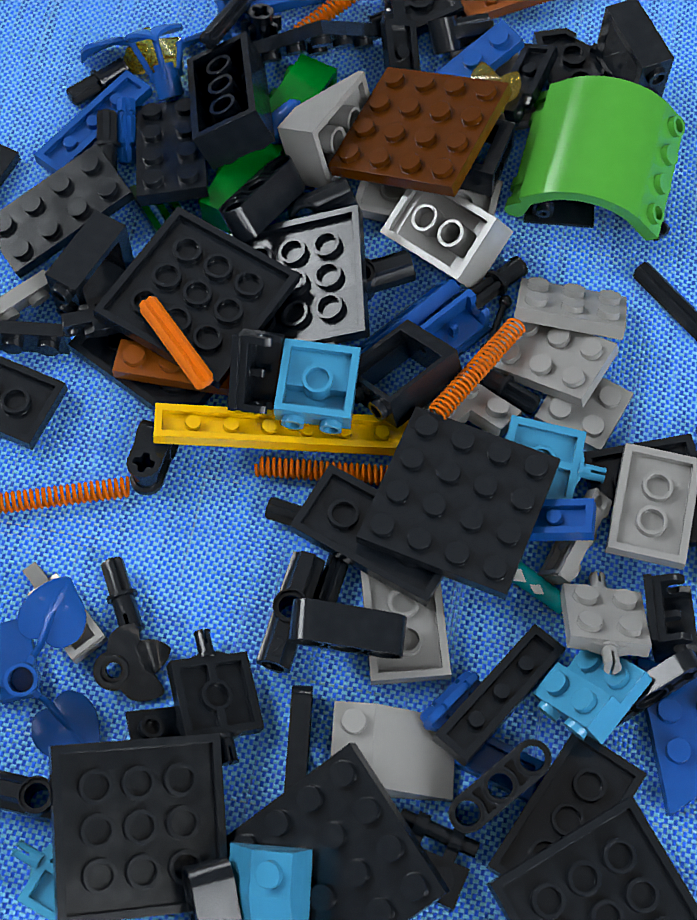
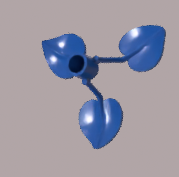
[80,23,232,101]
[0,576,100,757]

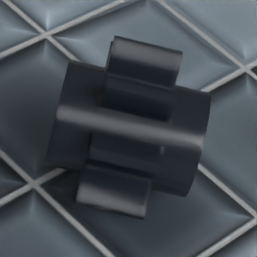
[241,3,282,42]

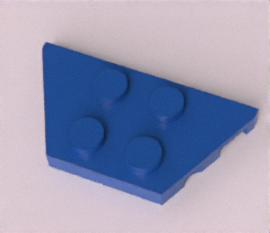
[634,658,697,816]

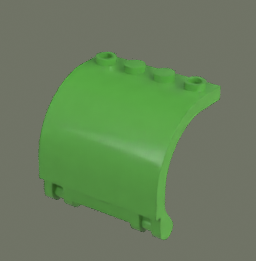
[504,75,685,241]

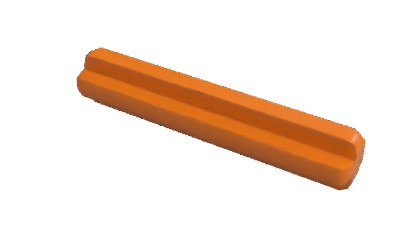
[139,296,213,390]

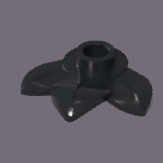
[93,622,171,701]

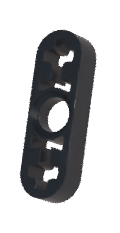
[616,649,697,727]
[284,685,313,792]

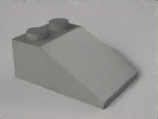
[277,71,370,188]
[380,189,514,289]
[331,701,454,802]

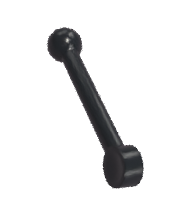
[480,295,512,356]

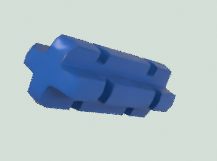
[117,96,136,165]
[420,671,481,732]

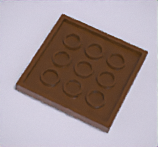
[328,67,512,197]

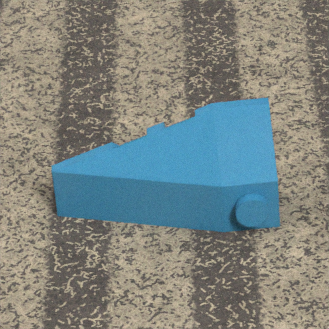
[229,842,313,920]

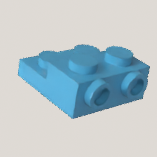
[273,338,361,434]
[533,650,653,744]

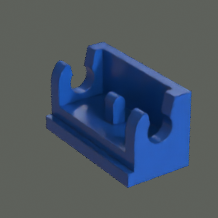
[419,288,491,356]

